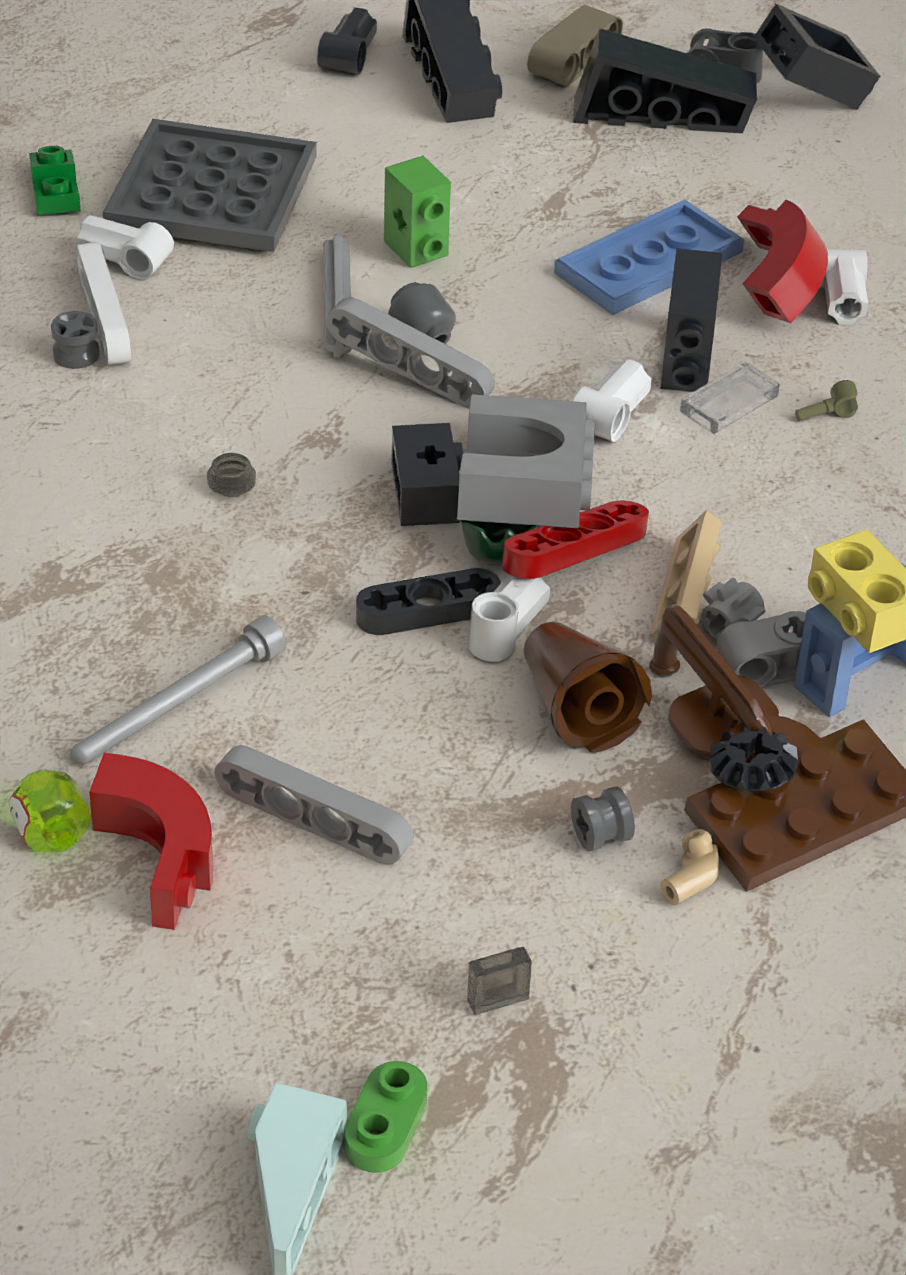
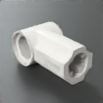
[77,215,174,280]
[819,248,868,325]
[573,359,652,442]
[469,575,550,662]

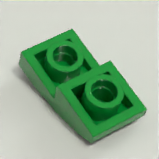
[29,146,81,215]

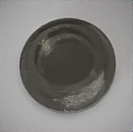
[207,453,256,497]

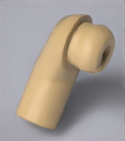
[661,829,719,905]

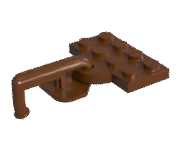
[649,605,906,892]

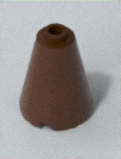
[524,621,652,752]

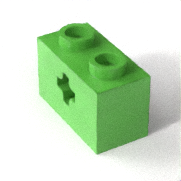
[384,155,451,268]

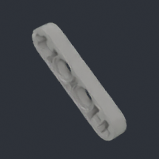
[326,297,495,408]
[214,745,414,865]

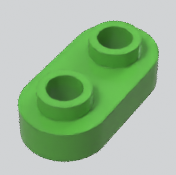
[344,1061,428,1173]

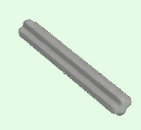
[323,234,352,358]

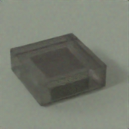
[467,946,532,1015]

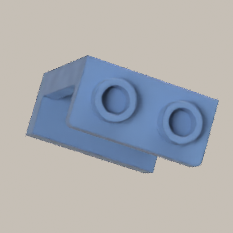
[794,562,906,717]

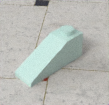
[248,1082,347,1275]

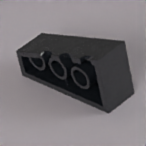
[402,0,502,123]
[573,28,757,133]

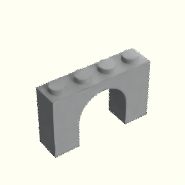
[457,394,595,528]

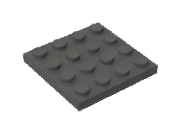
[103,119,317,252]

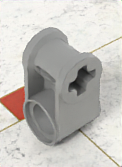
[716,611,806,688]

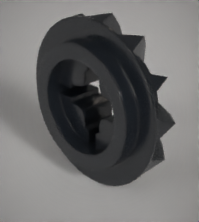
[709,726,798,791]

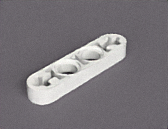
[75,242,131,365]

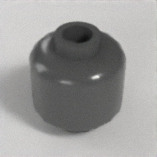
[388,282,456,344]

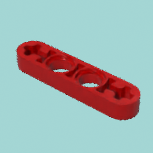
[502,500,649,579]

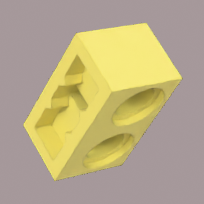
[808,529,906,653]

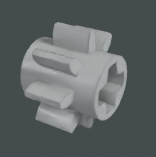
[702,577,766,639]

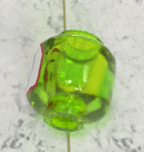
[9,769,91,852]

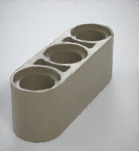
[527,5,623,86]

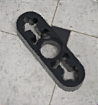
[356,568,501,635]

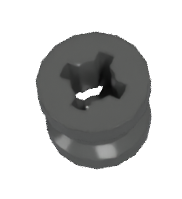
[51,311,100,369]
[571,786,635,851]

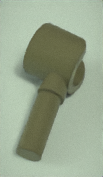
[795,380,858,421]

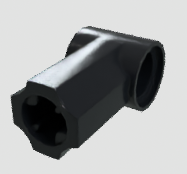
[317,7,377,75]

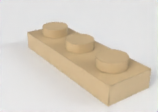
[649,510,722,640]

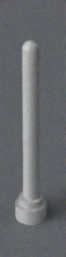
[70,615,286,765]

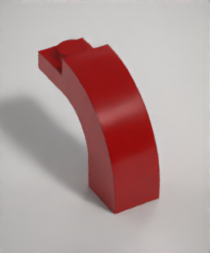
[737,200,828,323]
[89,752,213,930]

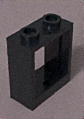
[753,4,881,110]
[661,248,722,394]

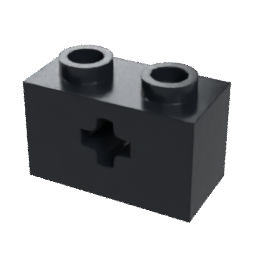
[391,423,463,526]

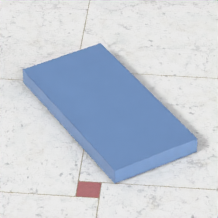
[554,200,744,315]

